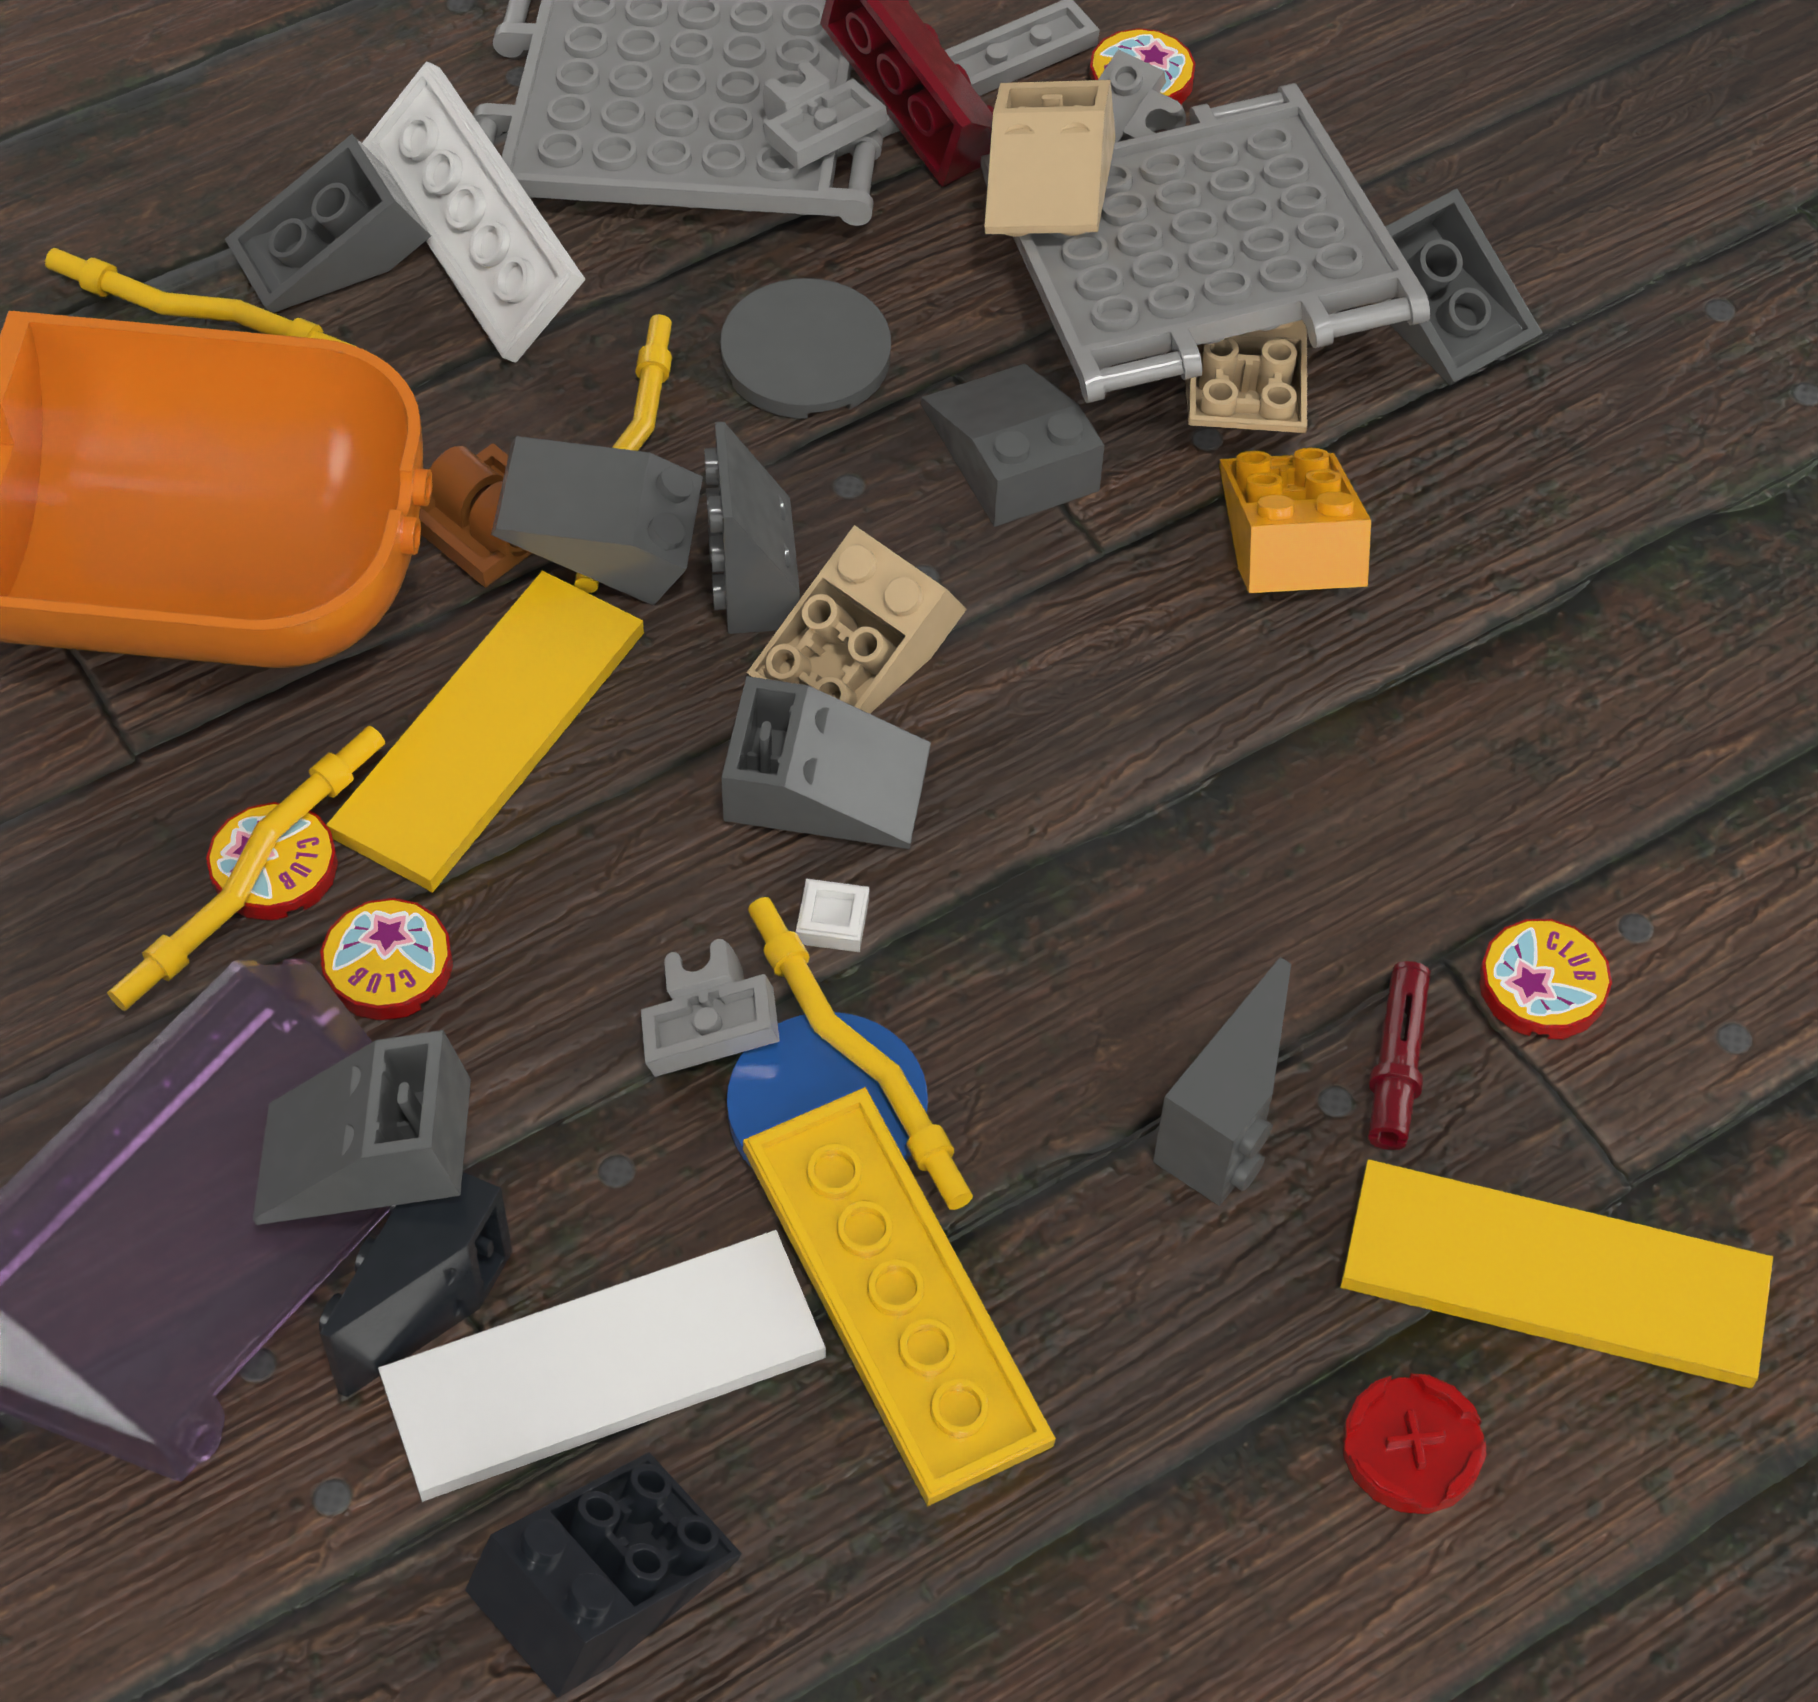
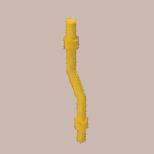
[45,248,357,347]
[574,314,672,593]
[107,726,385,1011]
[748,897,973,1210]

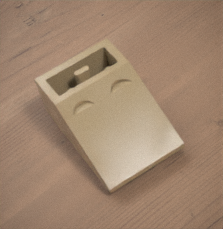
[985,80,1116,237]
[1185,320,1307,433]
[747,525,967,714]

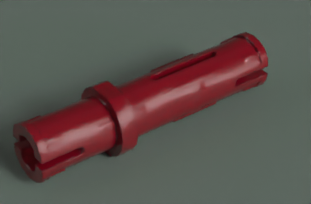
[1368,961,1430,1150]

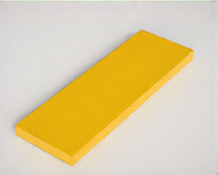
[326,570,644,893]
[743,1087,1056,1507]
[1340,1159,1773,1389]

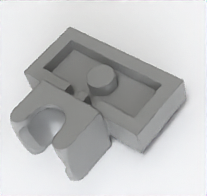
[1098,49,1186,143]
[763,62,887,169]
[641,939,780,1077]

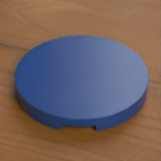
[727,1012,928,1169]

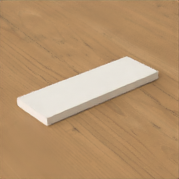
[362,61,586,363]
[378,1230,826,1502]

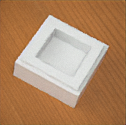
[796,879,869,952]

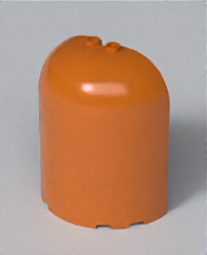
[0,311,432,668]

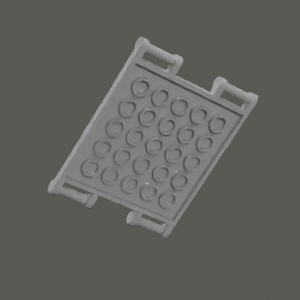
[473,0,883,226]
[981,83,1430,403]

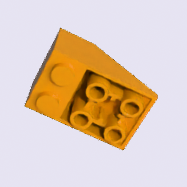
[1219,448,1371,593]

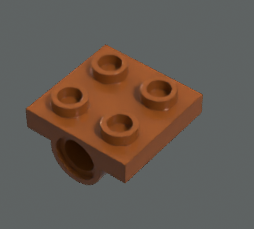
[419,443,532,588]

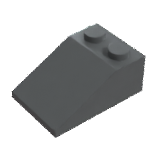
[225,134,431,313]
[1370,188,1543,386]
[921,363,1104,527]
[491,436,703,605]
[1153,957,1291,1206]

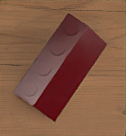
[820,0,994,187]

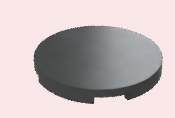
[720,278,891,419]

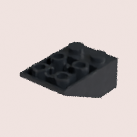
[319,1172,513,1398]
[465,1452,742,1698]

